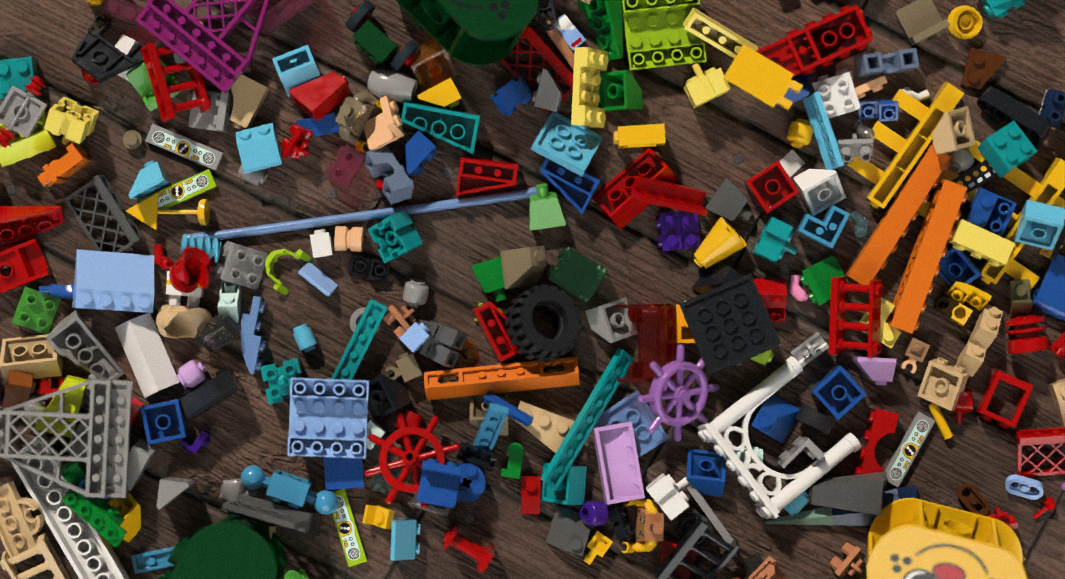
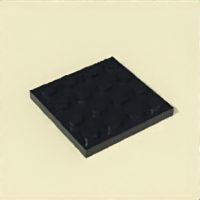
[679,273,782,375]

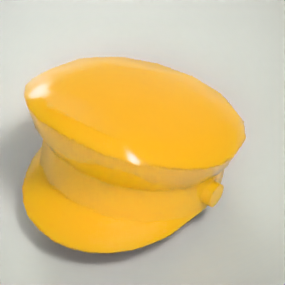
[948,5,983,39]

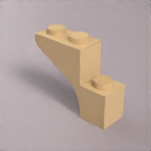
[956,304,1003,377]

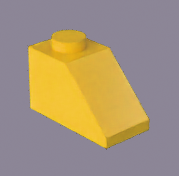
[417,78,462,109]

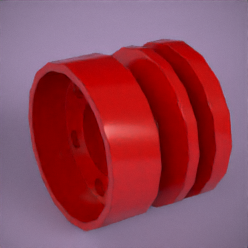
[1004,315,1050,354]

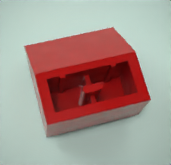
[753,278,787,322]

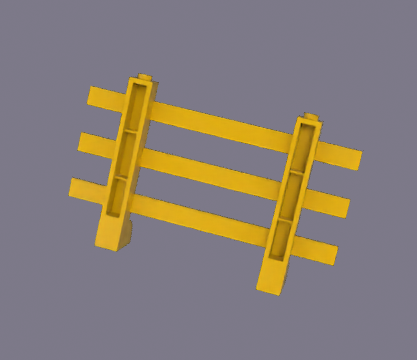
[847,82,1065,289]

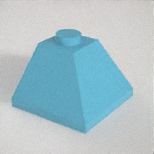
[129,160,171,200]

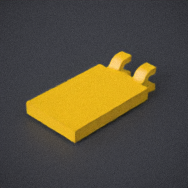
[723,44,803,110]

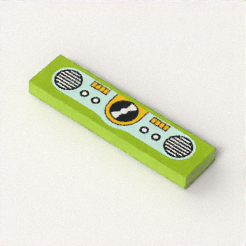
[139,169,218,209]
[332,489,368,567]

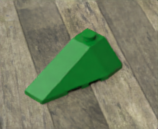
[577,0,623,60]

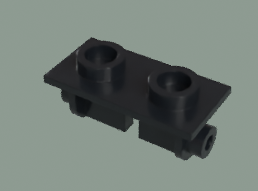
[456,442,498,471]
[607,502,635,543]

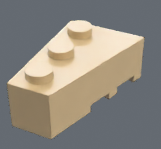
[515,400,574,453]

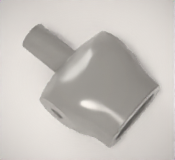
[220,479,257,502]

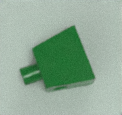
[471,256,507,302]

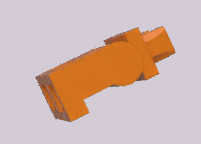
[37,143,92,187]

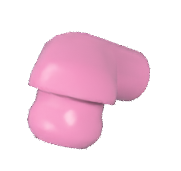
[789,275,809,301]

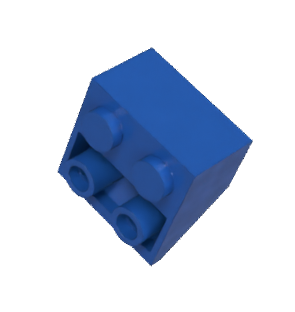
[405,130,437,177]
[964,187,1017,237]

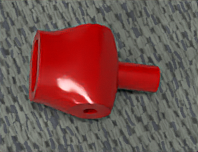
[949,388,973,424]
[394,409,423,446]

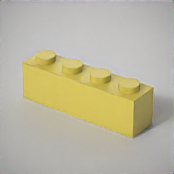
[683,7,759,59]

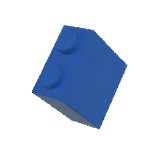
[323,457,366,490]

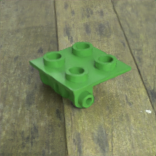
[11,287,61,334]

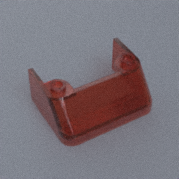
[617,304,677,382]

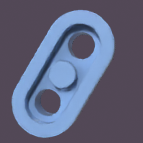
[1005,475,1044,500]

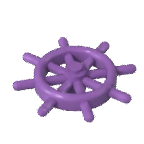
[637,344,720,442]

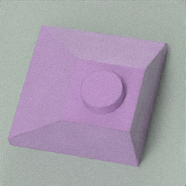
[852,356,897,385]

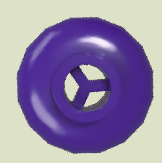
[580,501,609,526]

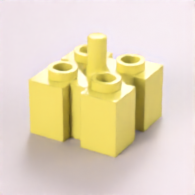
[683,63,731,109]
[44,97,99,145]

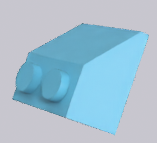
[235,123,282,174]
[1014,200,1065,250]
[391,518,421,561]

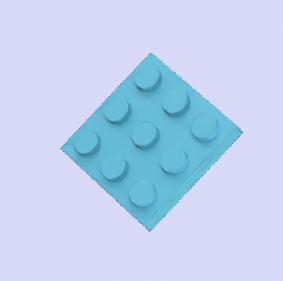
[531,111,603,176]

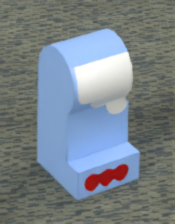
[556,14,586,52]

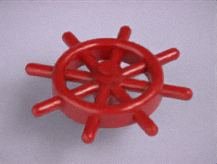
[364,412,461,509]

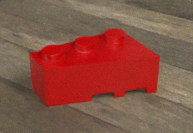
[456,156,519,196]
[472,301,518,362]

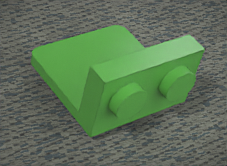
[126,57,181,112]

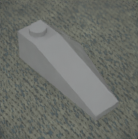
[46,310,125,380]

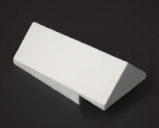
[115,313,180,398]

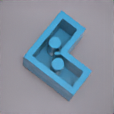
[796,205,850,249]

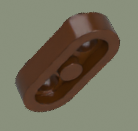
[956,483,990,516]

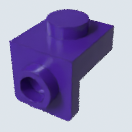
[180,429,211,454]

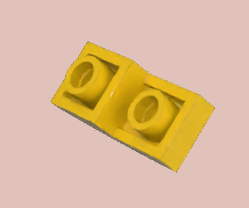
[946,281,992,311]

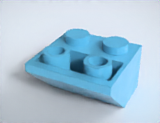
[272,45,321,97]

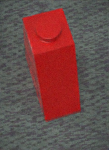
[288,71,351,122]

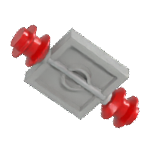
[0,75,48,148]

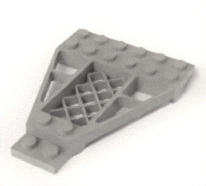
[0,379,133,498]

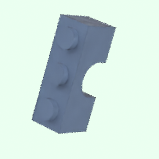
[854,48,919,78]
[365,146,414,204]

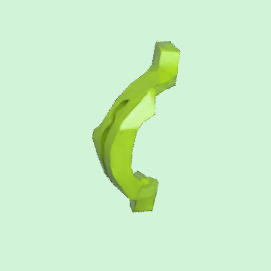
[265,249,312,295]

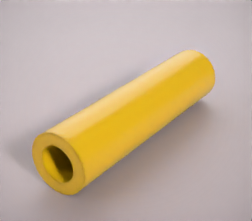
[928,403,953,440]

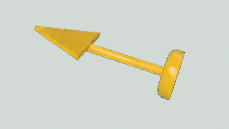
[126,193,210,230]

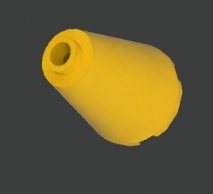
[694,217,747,269]

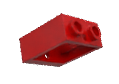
[976,370,1033,429]

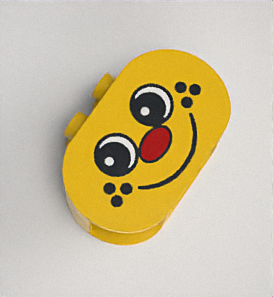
[867,498,1027,579]

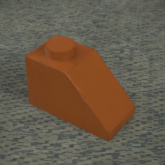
[2,370,36,410]

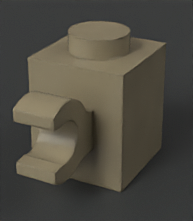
[385,351,423,382]

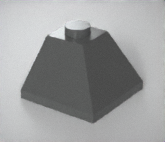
[546,506,591,556]

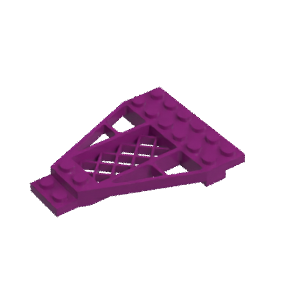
[135,0,270,93]

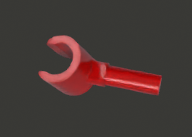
[1032,496,1056,520]

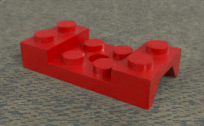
[0,238,52,294]

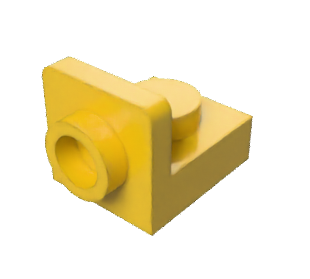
[363,505,395,530]

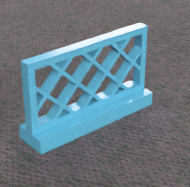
[802,91,845,170]

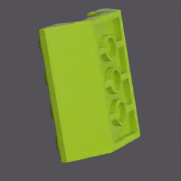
[622,0,707,70]

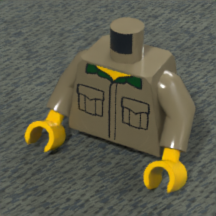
[335,92,382,153]

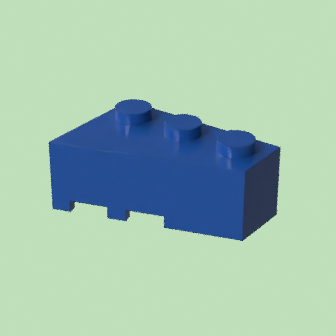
[540,158,601,214]

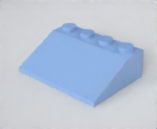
[72,249,154,313]

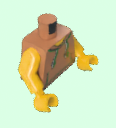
[622,498,664,553]

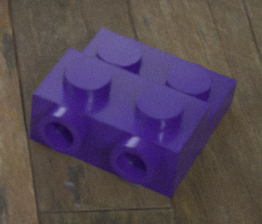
[656,211,700,252]

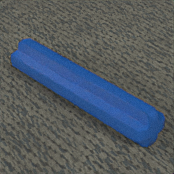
[484,392,533,427]

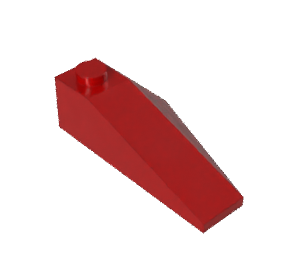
[0,206,64,251]

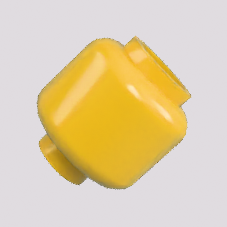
[786,118,814,148]

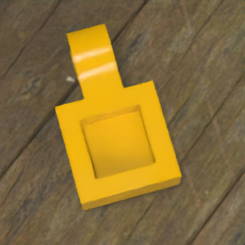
[583,530,613,565]

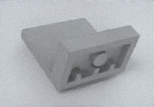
[188,90,232,132]
[778,436,825,468]

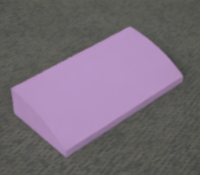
[592,422,645,505]

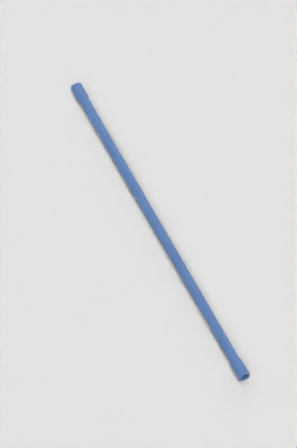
[187,187,537,242]

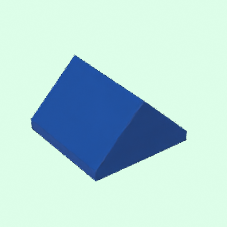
[938,245,982,288]

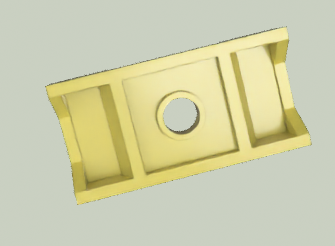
[571,47,609,128]

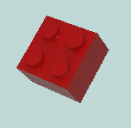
[744,160,799,214]

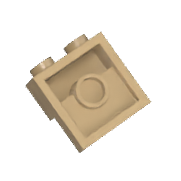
[917,357,969,411]

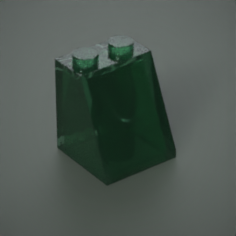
[547,247,608,303]

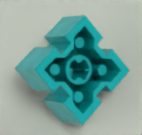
[368,210,423,264]
[751,217,798,263]
[260,358,303,404]

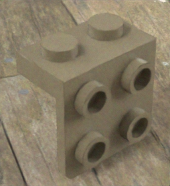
[896,0,950,46]

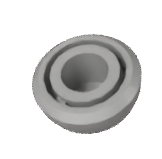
[948,148,974,174]

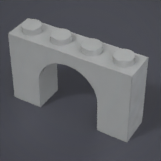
[66,411,156,491]

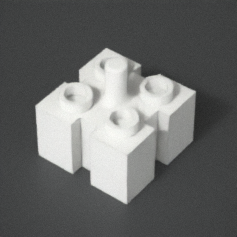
[645,473,689,520]

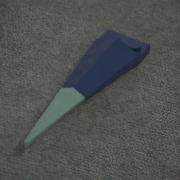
[765,485,918,526]

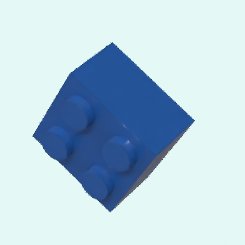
[809,365,867,420]
[140,399,190,445]

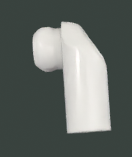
[902,87,930,102]

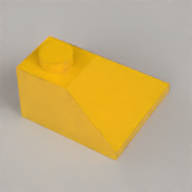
[107,490,141,542]

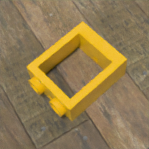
[613,124,666,149]

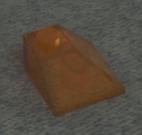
[410,39,459,91]

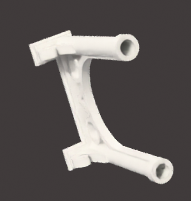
[697,356,861,519]

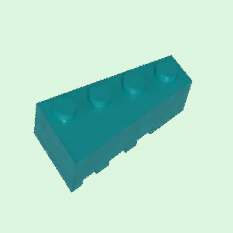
[401,102,481,154]

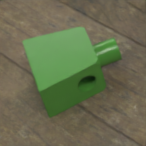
[529,183,566,231]

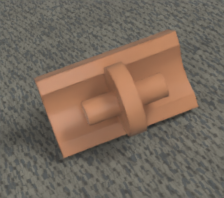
[383,304,416,338]
[829,542,864,578]

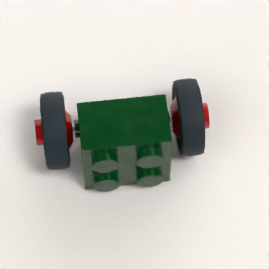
[345,0,419,72]

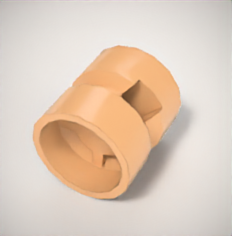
[334,226,364,252]

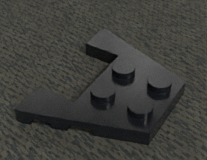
[71,13,144,83]

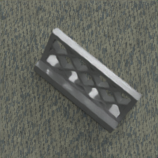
[64,174,145,253]
[222,493,313,533]

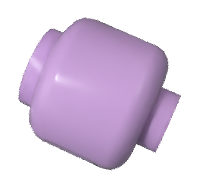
[177,360,207,388]

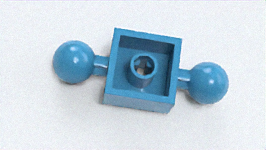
[241,465,338,515]

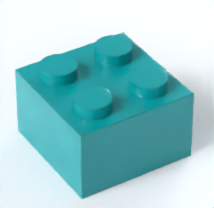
[0,57,41,101]
[977,121,1037,178]

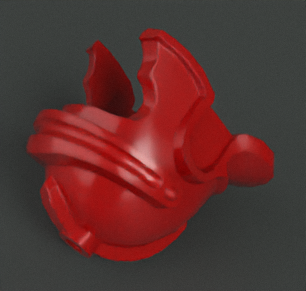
[169,247,210,293]

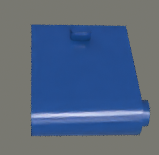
[1031,254,1065,321]

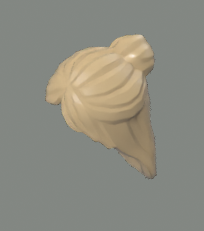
[156,305,213,339]

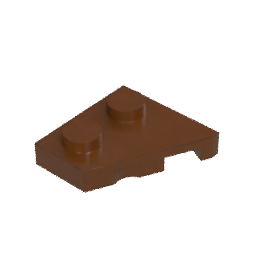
[960,48,1007,90]

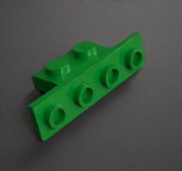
[63,489,127,547]

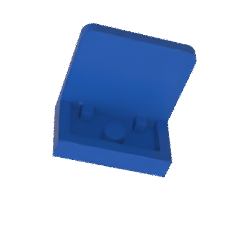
[417,459,462,508]

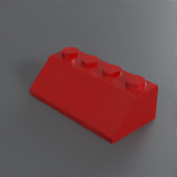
[592,148,678,230]

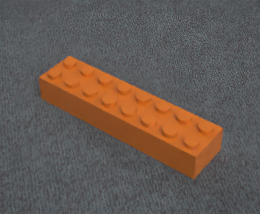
[886,179,968,334]

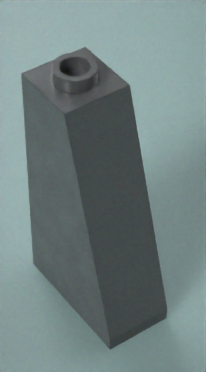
[809,472,887,515]

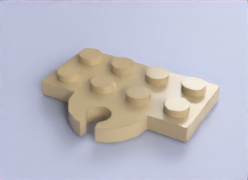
[0,481,45,558]

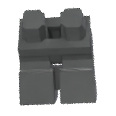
[417,319,468,369]

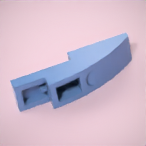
[240,296,266,374]

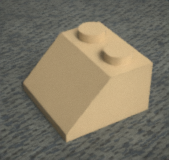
[932,106,976,154]

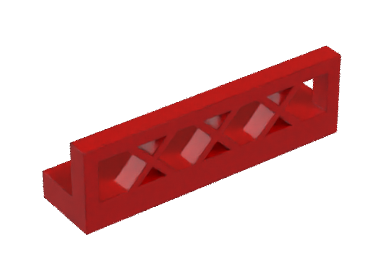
[630,175,708,216]

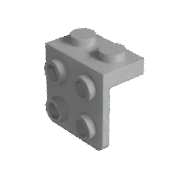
[215,241,268,289]

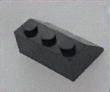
[180,367,243,420]

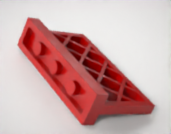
[500,26,574,114]
[1015,427,1065,477]

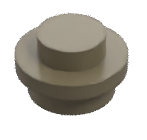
[123,130,142,149]

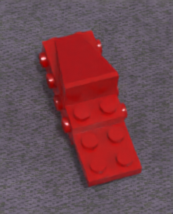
[756,5,873,77]

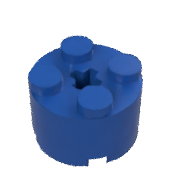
[489,74,533,116]
[456,462,486,502]

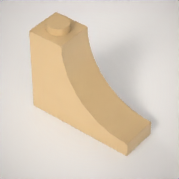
[229,75,270,130]

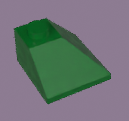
[599,70,643,112]

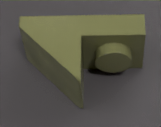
[1009,279,1032,318]

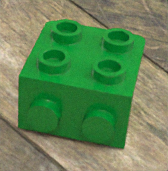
[799,256,848,306]

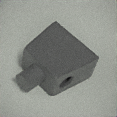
[704,178,753,222]

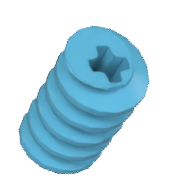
[180,234,221,263]

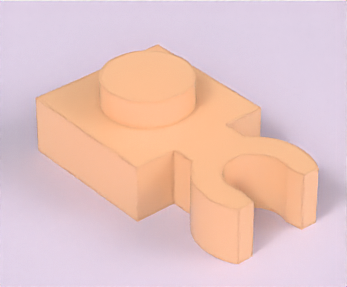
[901,337,930,373]

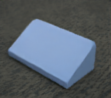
[298,262,338,296]

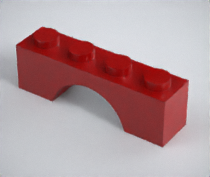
[854,408,899,475]

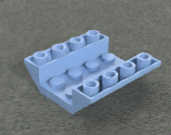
[287,377,369,459]

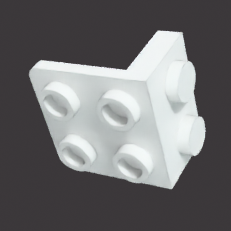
[812,69,860,119]

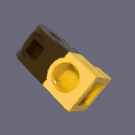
[933,294,973,327]

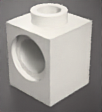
[310,229,334,258]

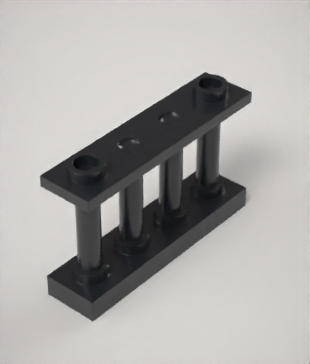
[655,515,740,579]

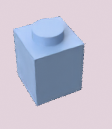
[399,322,431,352]

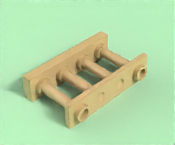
[0,533,71,579]

